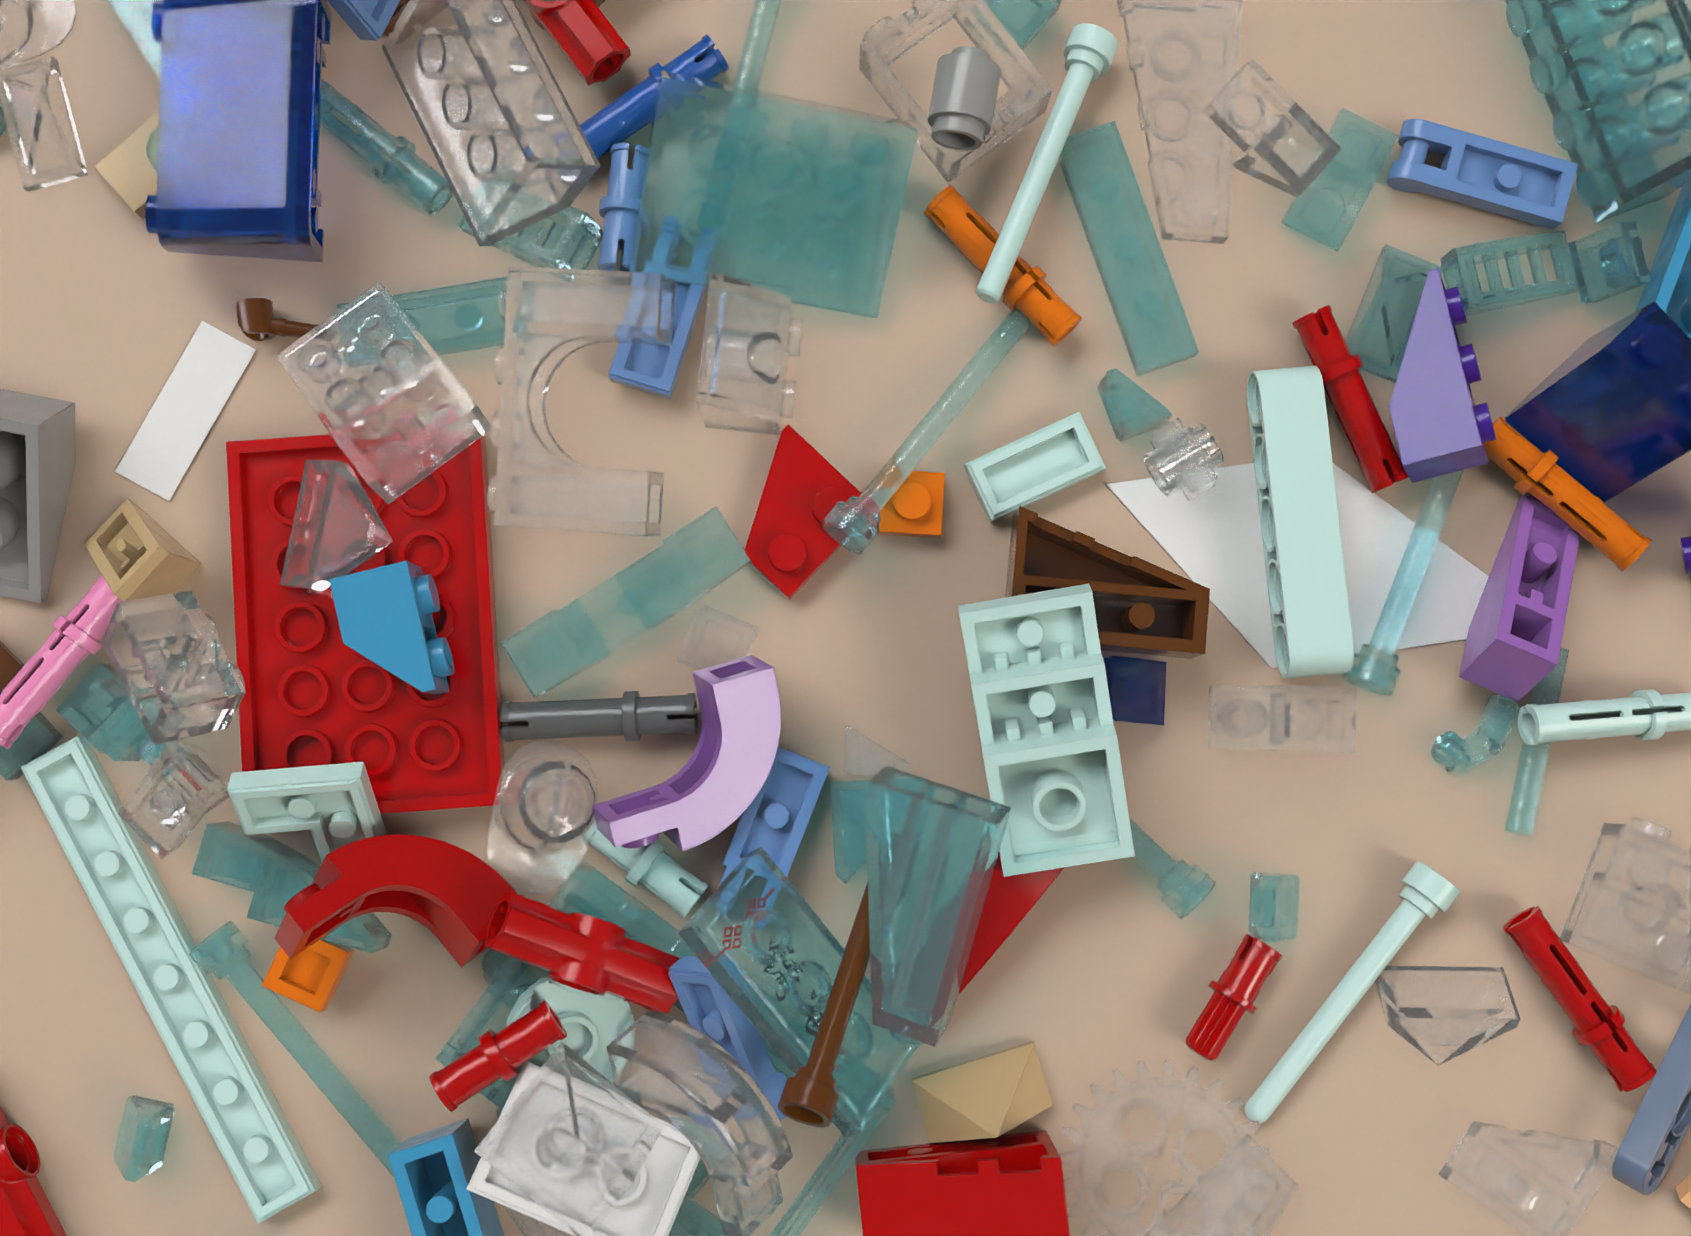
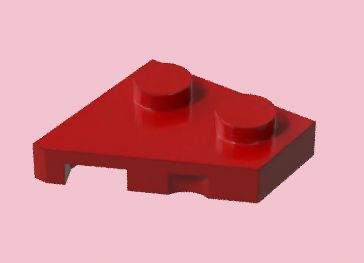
[743,424,876,600]

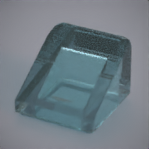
[1097,368,1173,442]
[1248,872,1300,942]
[114,1095,175,1182]

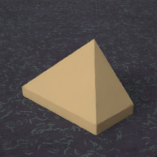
[911,1041,1053,1143]

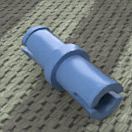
[597,143,651,277]

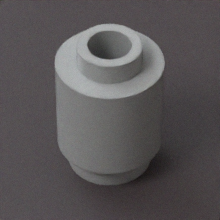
[927,46,1001,151]

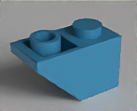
[329,561,454,695]

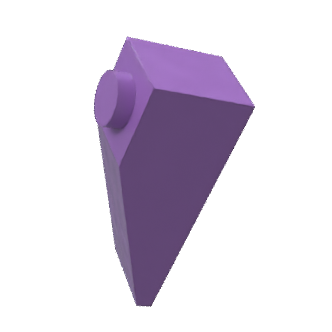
[1459,494,1580,702]

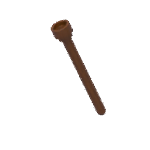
[777,829,907,1127]

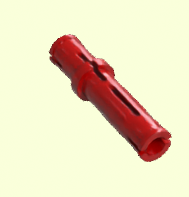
[1292,305,1408,493]
[1503,906,1657,1092]

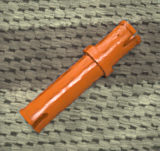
[924,185,1082,347]
[1485,416,1652,571]

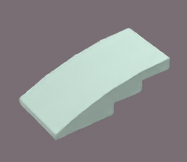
[958,584,1135,877]

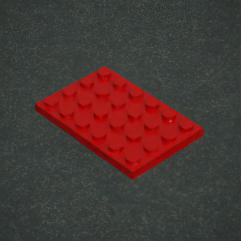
[226,423,507,814]

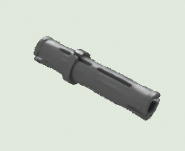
[501,691,698,742]

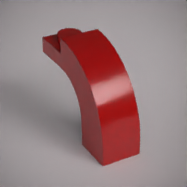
[274,834,517,968]

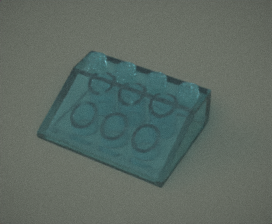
[1505,0,1691,223]
[629,70,918,319]

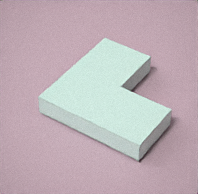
[227,762,387,862]

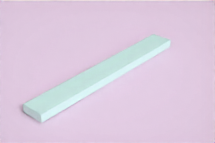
[21,736,321,1223]

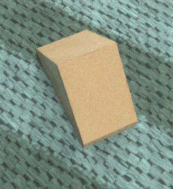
[84,498,201,610]

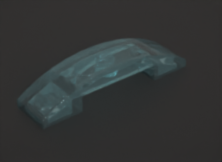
[500,506,751,697]

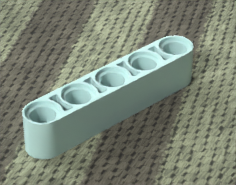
[1247,365,1354,679]

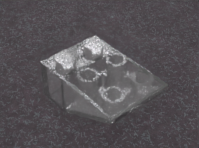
[276,281,492,505]

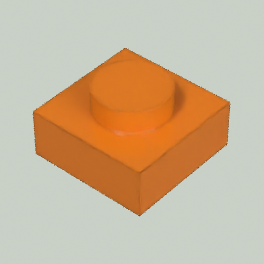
[878,469,945,538]
[262,937,355,1012]

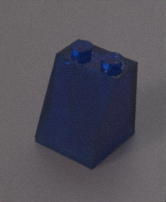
[1504,301,1691,503]

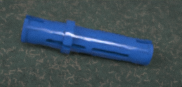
[553,34,729,176]

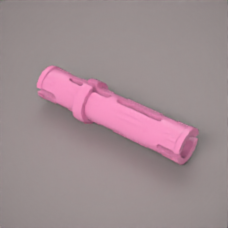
[0,574,131,749]

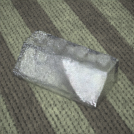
[381,0,601,246]

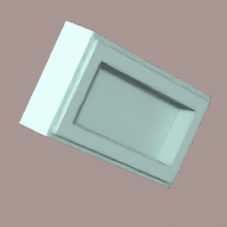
[964,412,1106,523]

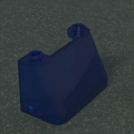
[145,0,332,262]

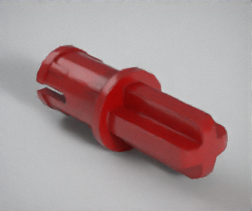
[1185,934,1282,1061]

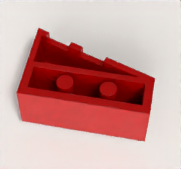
[855,1130,1070,1236]

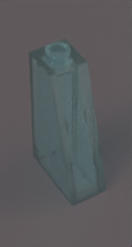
[865,766,1012,1047]

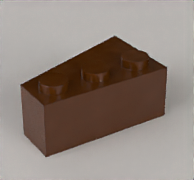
[1005,506,1210,659]

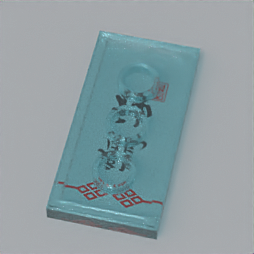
[678,846,920,1137]

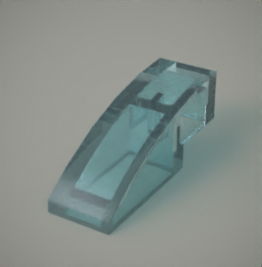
[192,821,392,954]

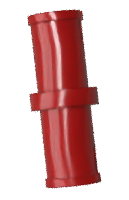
[429,1000,567,1112]

